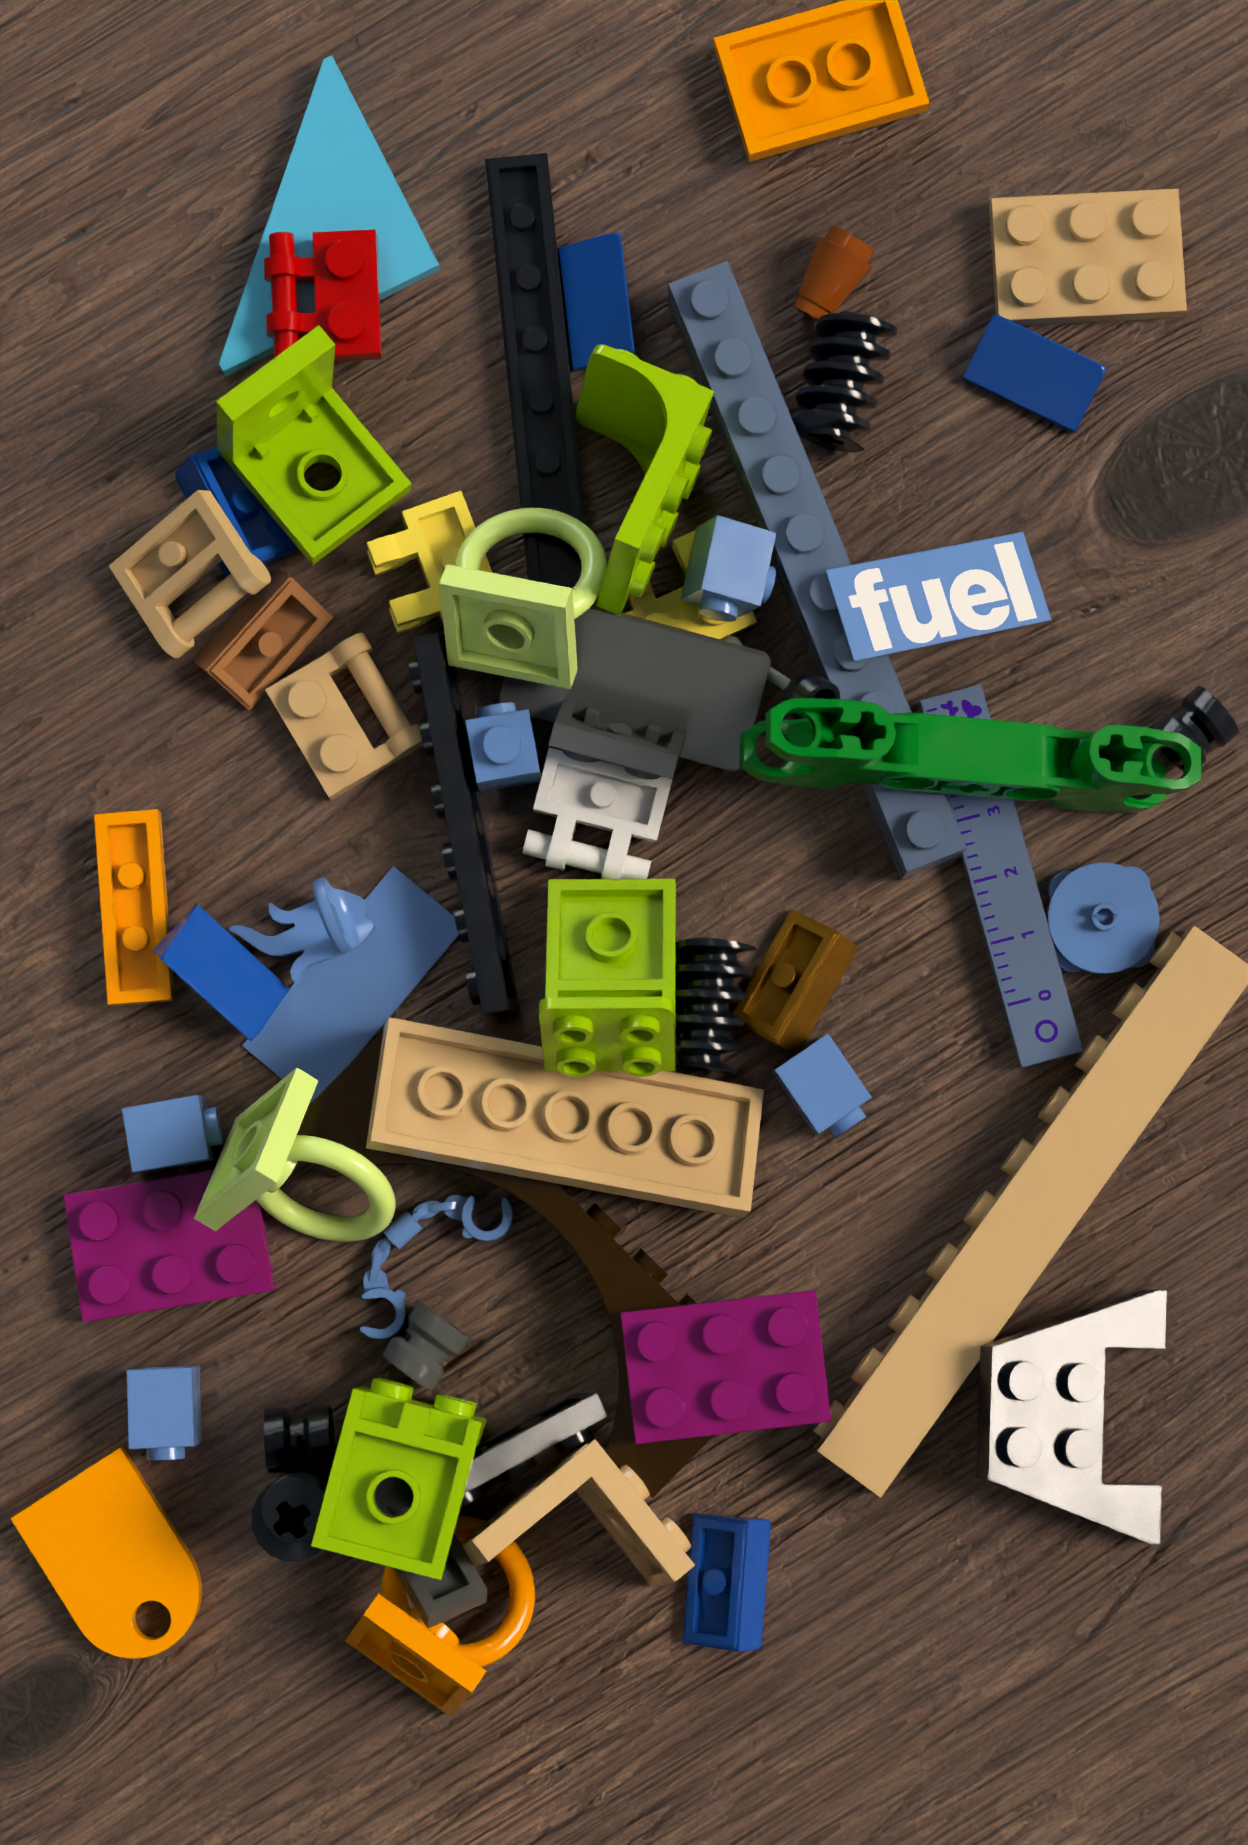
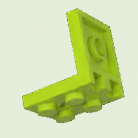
[216,325,412,566]
[311,1377,487,1580]

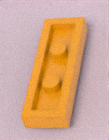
[94,809,175,1006]

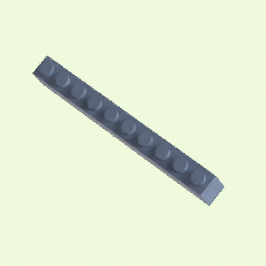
[668,261,967,880]

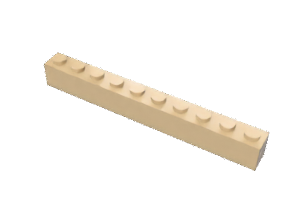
[813,926,1248,1498]

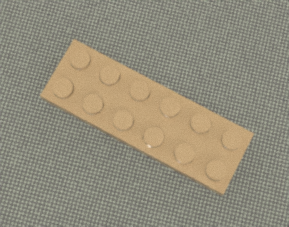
[366,1017,764,1218]

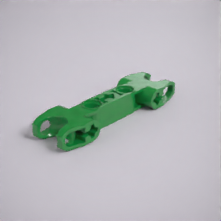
[739,698,1201,813]

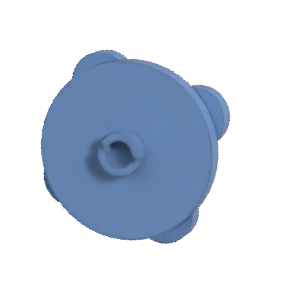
[1047,862,1160,974]

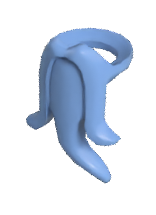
[229,877,375,986]

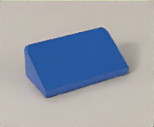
[558,232,635,372]
[962,314,1107,434]
[175,447,298,578]
[153,903,289,1041]
[682,1513,771,1652]

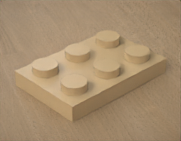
[989,188,1187,326]

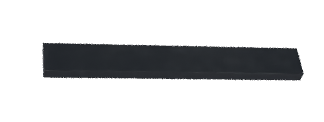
[485,153,594,605]

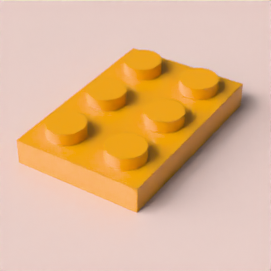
[713,0,930,162]

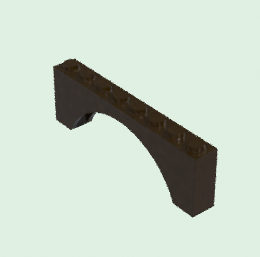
[297,1031,714,1498]

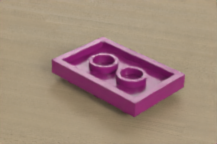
[63,1170,276,1322]
[621,1290,832,1444]

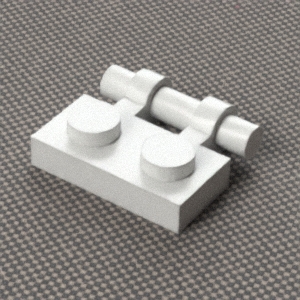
[522,748,672,880]

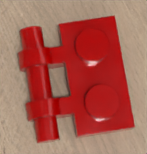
[264,229,382,362]

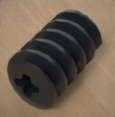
[791,311,898,453]
[675,937,757,1075]
[252,1469,329,1561]

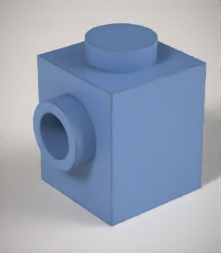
[680,515,776,622]
[465,702,541,792]

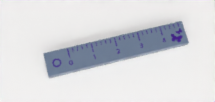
[918,684,1083,1069]

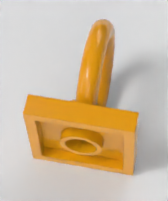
[345,1515,535,1716]

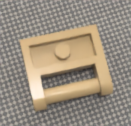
[109,490,271,658]
[265,632,423,800]

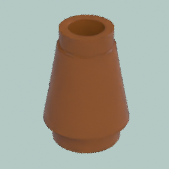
[793,226,875,322]

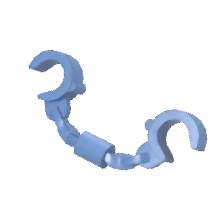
[360,1195,513,1339]

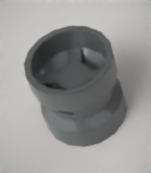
[381,1301,471,1391]

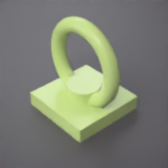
[439,507,607,689]
[194,1068,396,1242]

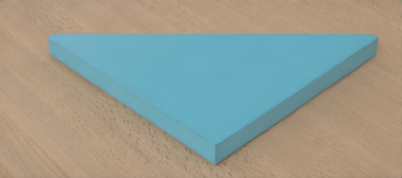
[219,55,440,377]

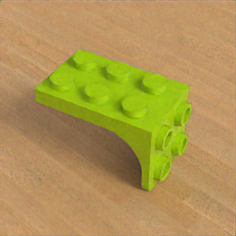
[575,344,714,616]
[539,879,676,1077]

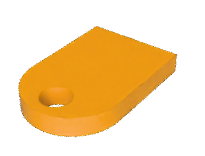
[11,1446,202,1659]

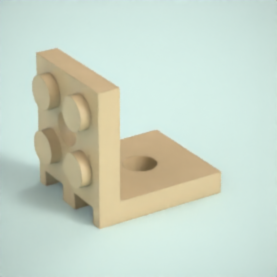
[461,1439,695,1587]

